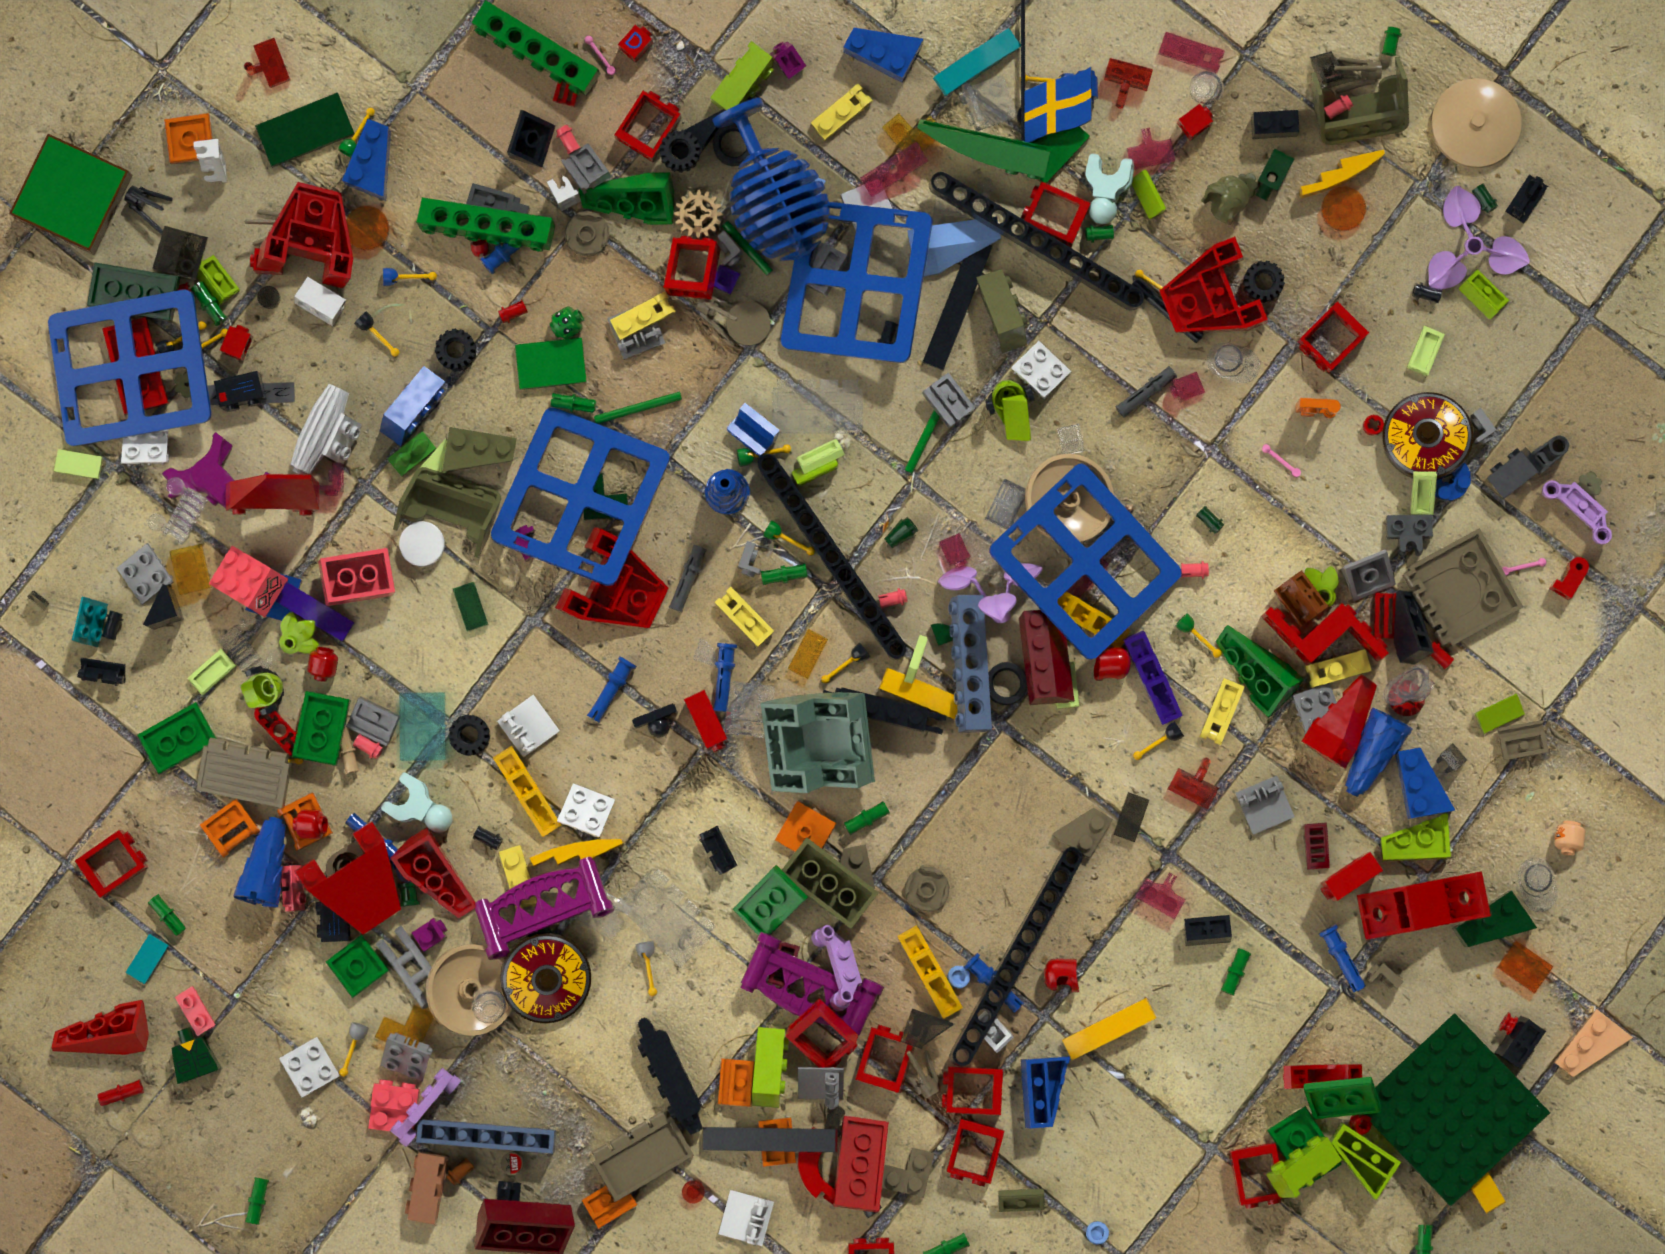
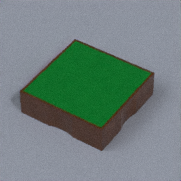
[9,134,133,255]

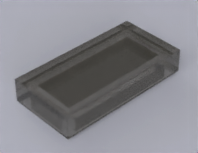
[1113,792,1149,842]

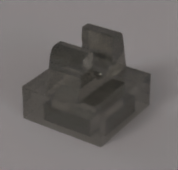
[1436,743,1467,773]

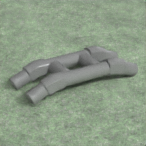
[376,926,432,1009]

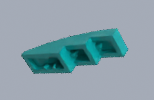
[933,28,1021,96]

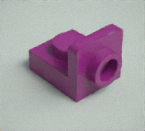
[769,42,806,79]
[515,525,535,562]
[412,918,448,952]

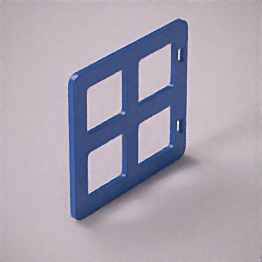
[781,202,933,363]
[48,290,212,446]
[491,407,670,586]
[989,464,1182,660]

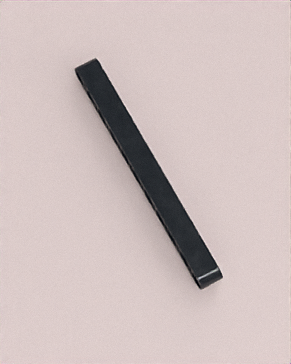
[929,172,1144,311]
[758,454,906,660]
[949,847,1083,1066]

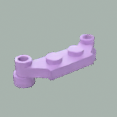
[1542,480,1612,545]
[811,925,862,1011]
[390,1068,461,1147]

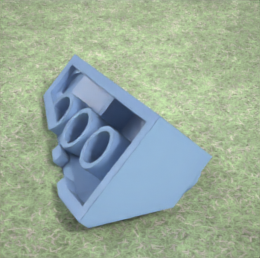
[907,216,1001,277]

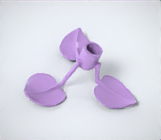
[1428,186,1530,289]
[938,563,1043,623]

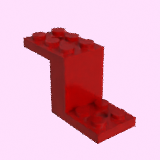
[1261,603,1389,665]
[1357,871,1491,940]

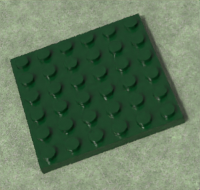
[1363,1013,1550,1207]

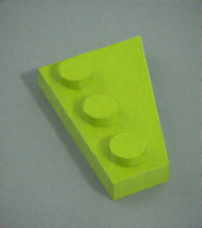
[1380,813,1451,862]

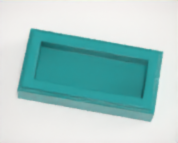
[125,934,170,984]

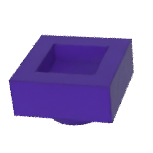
[714,264,740,295]

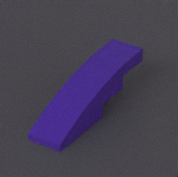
[275,582,354,642]
[1123,630,1183,725]

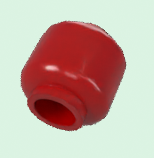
[307,647,338,682]
[293,810,328,839]

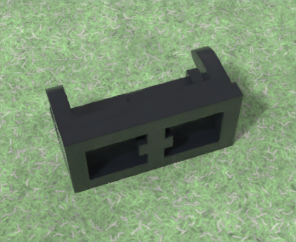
[1184,915,1232,946]
[1495,1016,1546,1069]

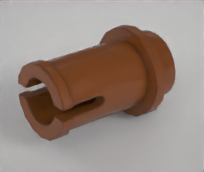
[446,1157,475,1186]

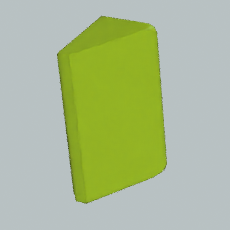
[1131,170,1166,219]
[193,255,240,306]
[1459,269,1510,319]
[1002,394,1031,441]
[792,459,838,487]
[1474,693,1525,734]

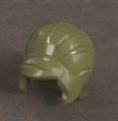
[1201,175,1250,225]

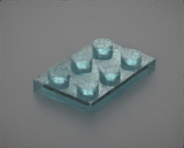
[399,692,446,761]

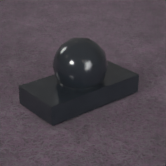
[632,703,678,738]

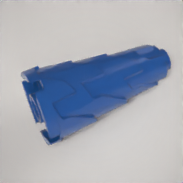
[705,469,750,515]
[1345,708,1413,797]
[233,817,285,908]

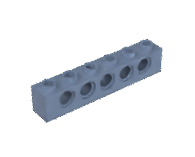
[948,595,992,733]
[416,1119,556,1154]

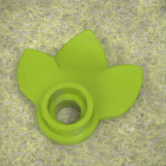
[1304,566,1339,607]
[279,612,319,654]

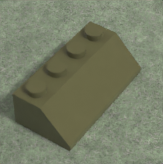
[782,838,879,929]

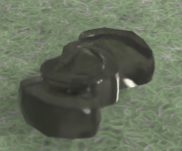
[823,1105,846,1138]

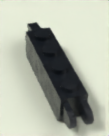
[823,687,947,735]
[637,1017,703,1135]

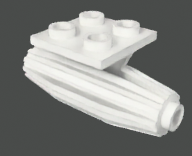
[290,384,362,475]

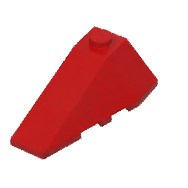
[1301,674,1377,769]
[390,827,476,918]
[51,1000,149,1055]

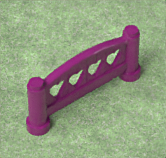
[475,857,614,960]
[740,932,884,1035]

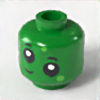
[550,306,584,339]

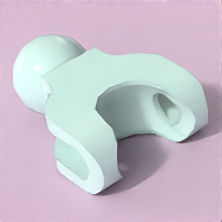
[1085,153,1134,224]
[381,772,453,833]

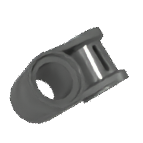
[1531,435,1569,475]

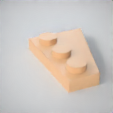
[1554,1009,1633,1077]

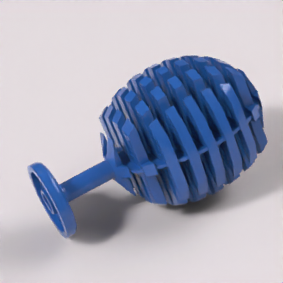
[712,98,830,261]

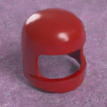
[1093,647,1131,681]
[1044,958,1079,993]

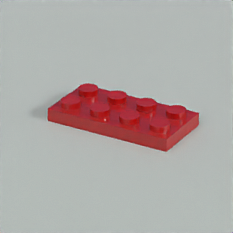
[102,317,169,415]
[833,1115,889,1213]

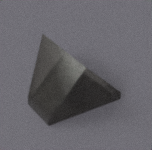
[1310,51,1362,89]
[900,1008,954,1049]

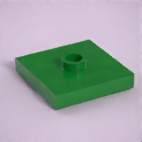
[326,934,389,998]

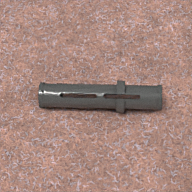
[1115,366,1177,418]
[669,545,707,612]

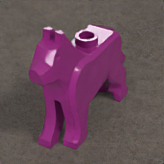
[162,432,269,512]

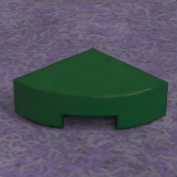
[930,623,953,646]

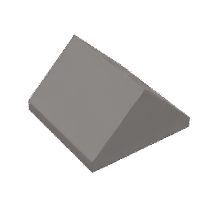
[1341,549,1396,601]

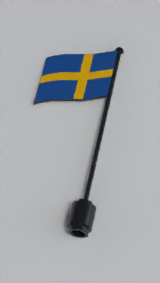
[1021,0,1092,142]

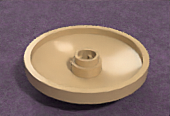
[1431,78,1522,168]
[1025,454,1114,543]
[426,944,512,1036]

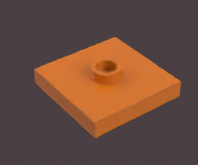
[164,113,213,164]
[775,801,836,852]

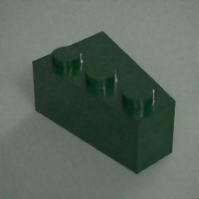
[1452,890,1537,947]

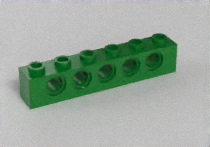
[471,0,601,96]
[416,197,556,252]

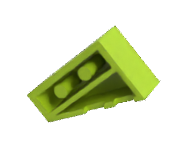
[710,41,774,110]
[752,1027,789,1108]
[1330,1123,1401,1200]
[1266,1136,1342,1198]

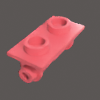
[281,865,306,912]
[175,986,216,1036]

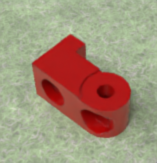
[1549,557,1589,600]

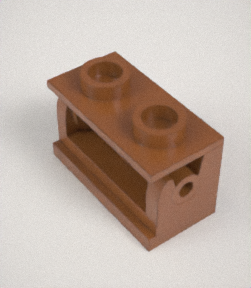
[1274,570,1329,627]

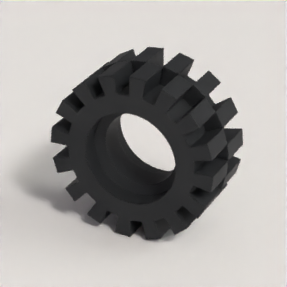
[660,130,701,173]
[1243,261,1285,303]
[435,328,477,371]
[448,714,490,756]

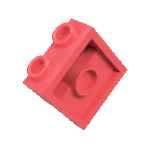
[368,1079,421,1131]

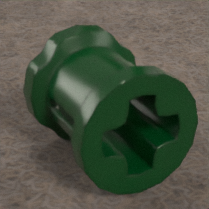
[397,882,420,907]

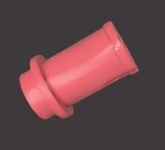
[1324,95,1353,120]
[556,125,581,155]
[1181,561,1209,579]
[878,588,908,609]
[353,734,383,759]

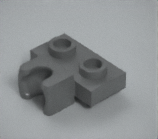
[1386,514,1433,557]

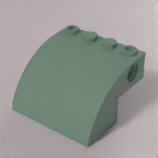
[761,692,875,793]

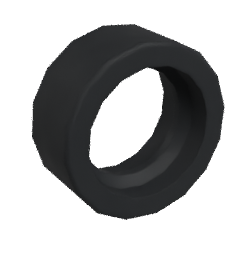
[713,124,750,166]
[988,662,1027,705]

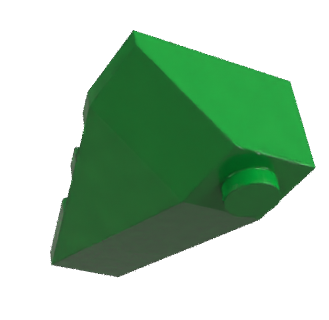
[578,172,674,225]
[1216,625,1304,718]

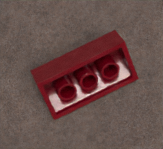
[1018,610,1075,705]
[475,1199,575,1254]

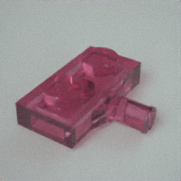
[1127,127,1175,170]
[1135,872,1186,919]

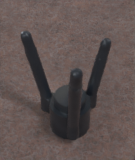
[124,185,173,236]

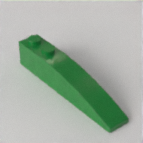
[917,119,1051,179]

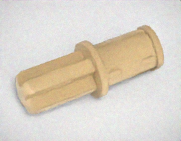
[339,729,360,774]

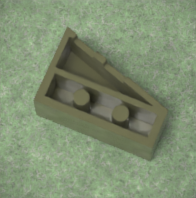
[976,269,1028,353]
[442,427,517,472]

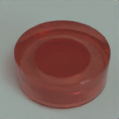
[682,1180,705,1204]

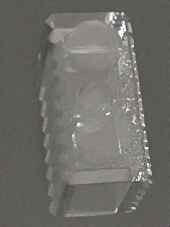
[984,479,1026,531]

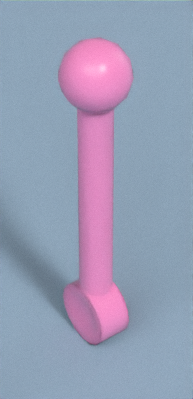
[584,36,615,75]
[1262,444,1301,477]
[1502,558,1547,575]

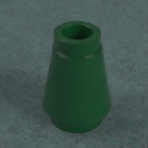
[884,517,919,548]

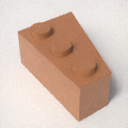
[405,1151,449,1225]

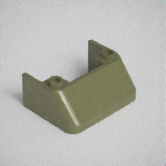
[1311,57,1409,145]
[393,467,501,558]

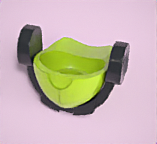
[985,380,1035,424]
[240,666,284,716]

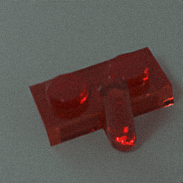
[244,38,291,88]
[1104,58,1153,109]
[1168,758,1219,810]

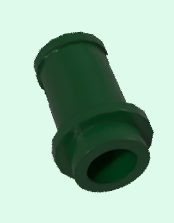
[1472,183,1498,213]
[1196,506,1224,534]

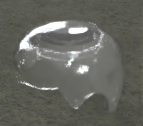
[1189,71,1225,105]
[471,986,506,1023]

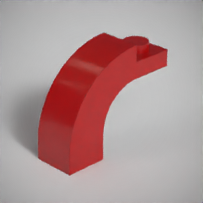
[1283,1064,1363,1089]
[798,1126,835,1205]

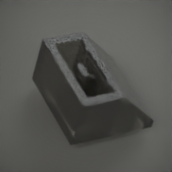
[152,226,208,281]

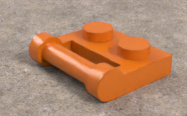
[1296,398,1341,419]
[277,793,333,851]
[200,799,260,858]

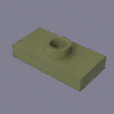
[998,1189,1044,1212]

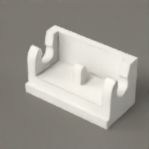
[194,139,227,183]
[547,176,581,211]
[294,277,346,326]

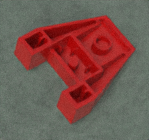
[257,182,353,288]
[1159,236,1268,333]
[225,474,319,516]
[555,527,669,628]
[294,821,401,934]

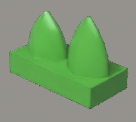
[388,431,436,477]

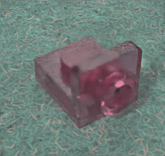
[1169,371,1205,403]
[319,463,344,496]
[939,533,971,569]

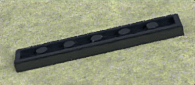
[922,245,993,371]
[703,1127,837,1152]

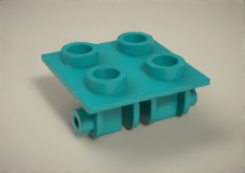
[72,596,108,647]

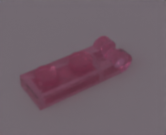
[1158,32,1225,73]

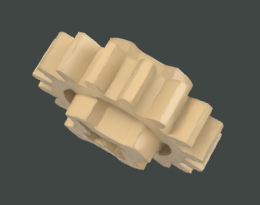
[674,190,723,240]

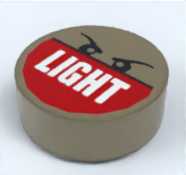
[501,1152,524,1175]

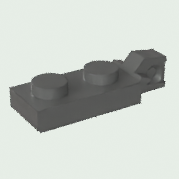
[466,183,530,214]

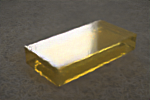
[788,629,828,679]

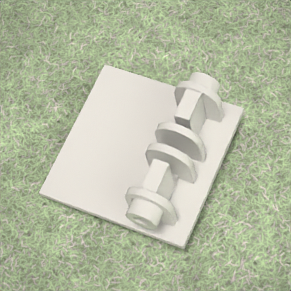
[1011,341,1071,399]
[121,430,169,466]
[497,695,560,758]
[557,783,615,837]
[279,1037,340,1098]
[718,1190,774,1246]

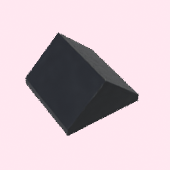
[507,110,556,168]
[143,584,184,630]

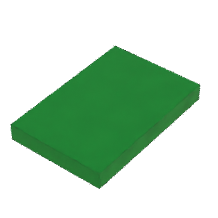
[1030,127,1090,183]
[515,337,587,390]
[292,691,351,766]
[137,702,217,775]
[733,865,808,936]
[1304,1077,1381,1119]
[1267,1106,1342,1189]

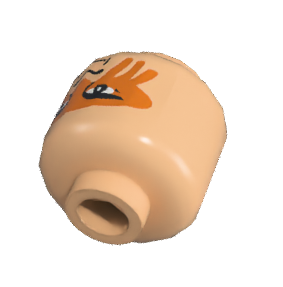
[1554,821,1586,856]

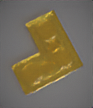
[882,113,937,162]
[375,1005,434,1048]

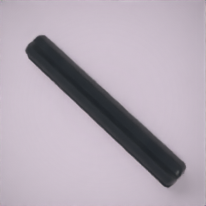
[1132,277,1204,343]

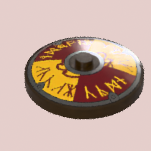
[1382,392,1473,480]
[500,932,591,1023]

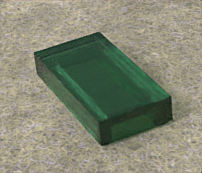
[453,582,489,632]

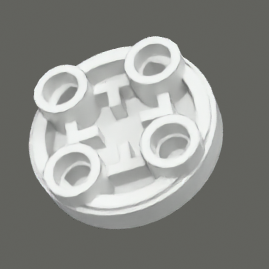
[399,521,445,567]

